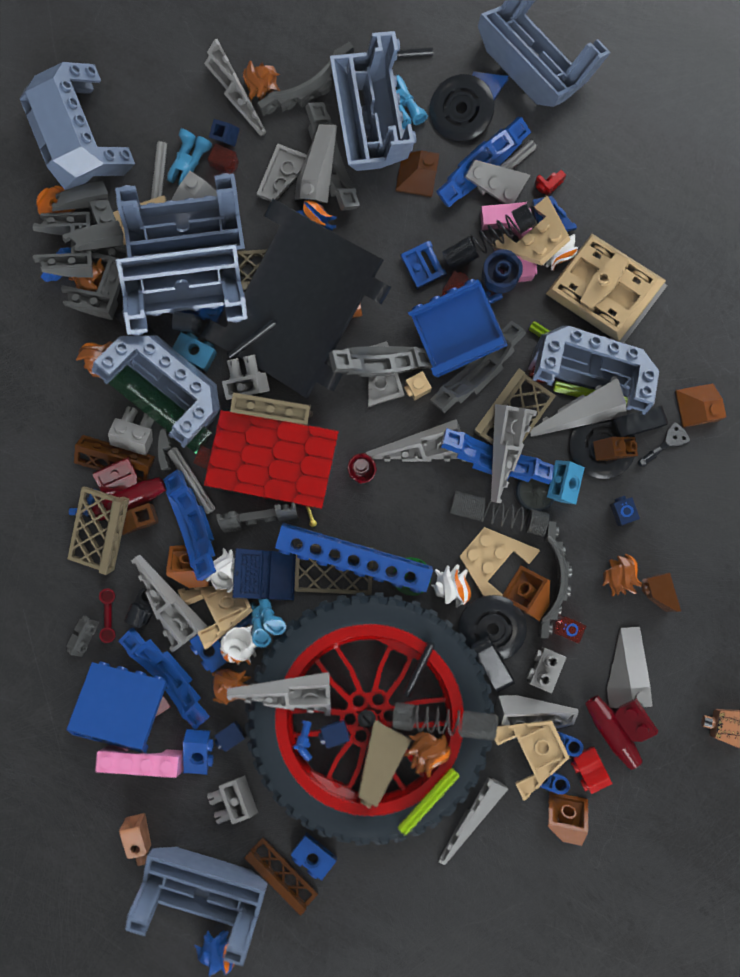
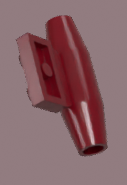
[91,457,166,521]
[585,695,659,770]

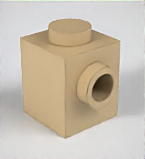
[404,371,432,400]

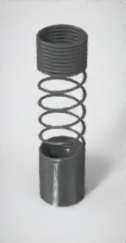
[450,490,549,537]
[393,703,498,741]

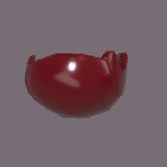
[347,453,377,484]

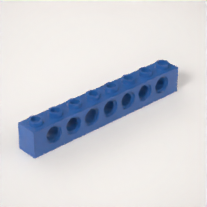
[275,523,433,593]

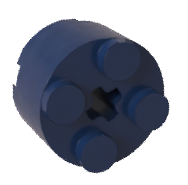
[482,249,523,293]

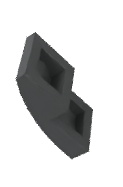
[158,429,173,472]

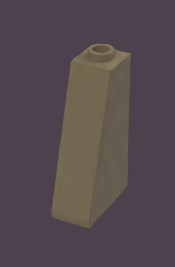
[357,720,411,808]

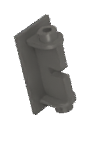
[66,615,99,657]

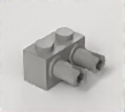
[222,354,270,400]
[108,406,156,456]
[526,647,566,693]
[207,775,258,824]

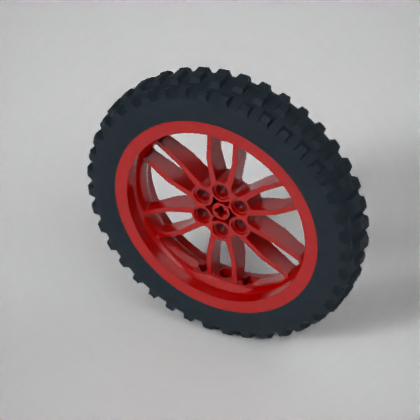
[245,592,494,846]

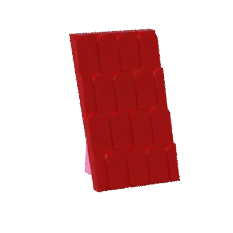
[204,410,339,509]

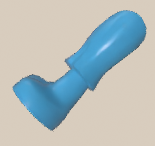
[396,75,428,129]
[167,128,213,185]
[250,599,286,647]

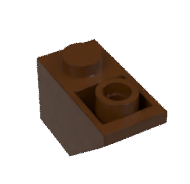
[593,437,638,461]
[122,503,159,535]

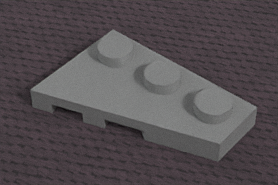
[257,143,307,202]
[464,160,530,204]
[368,341,405,407]

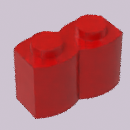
[571,746,612,794]

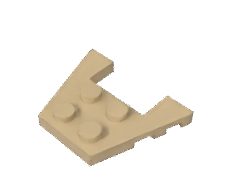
[492,196,571,266]
[459,527,540,596]
[177,586,253,649]
[495,720,569,801]

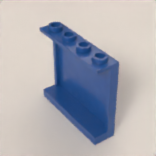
[408,279,508,377]
[66,661,169,754]

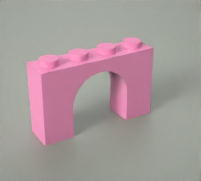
[480,202,537,282]
[96,745,183,778]

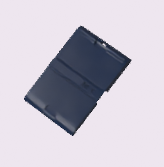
[232,548,296,600]

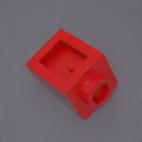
[535,170,566,196]

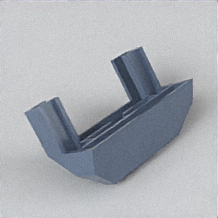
[478,0,611,107]
[330,31,416,171]
[20,62,135,190]
[115,173,245,258]
[116,245,247,335]
[528,325,659,415]
[91,335,220,448]
[125,847,268,966]

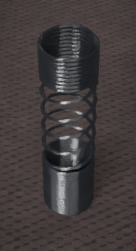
[442,203,537,272]

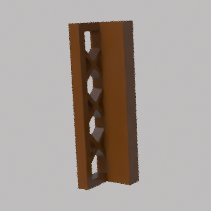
[74,435,155,482]
[245,837,318,916]

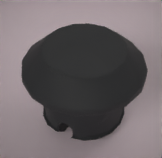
[358,710,376,728]

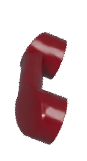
[99,588,116,643]

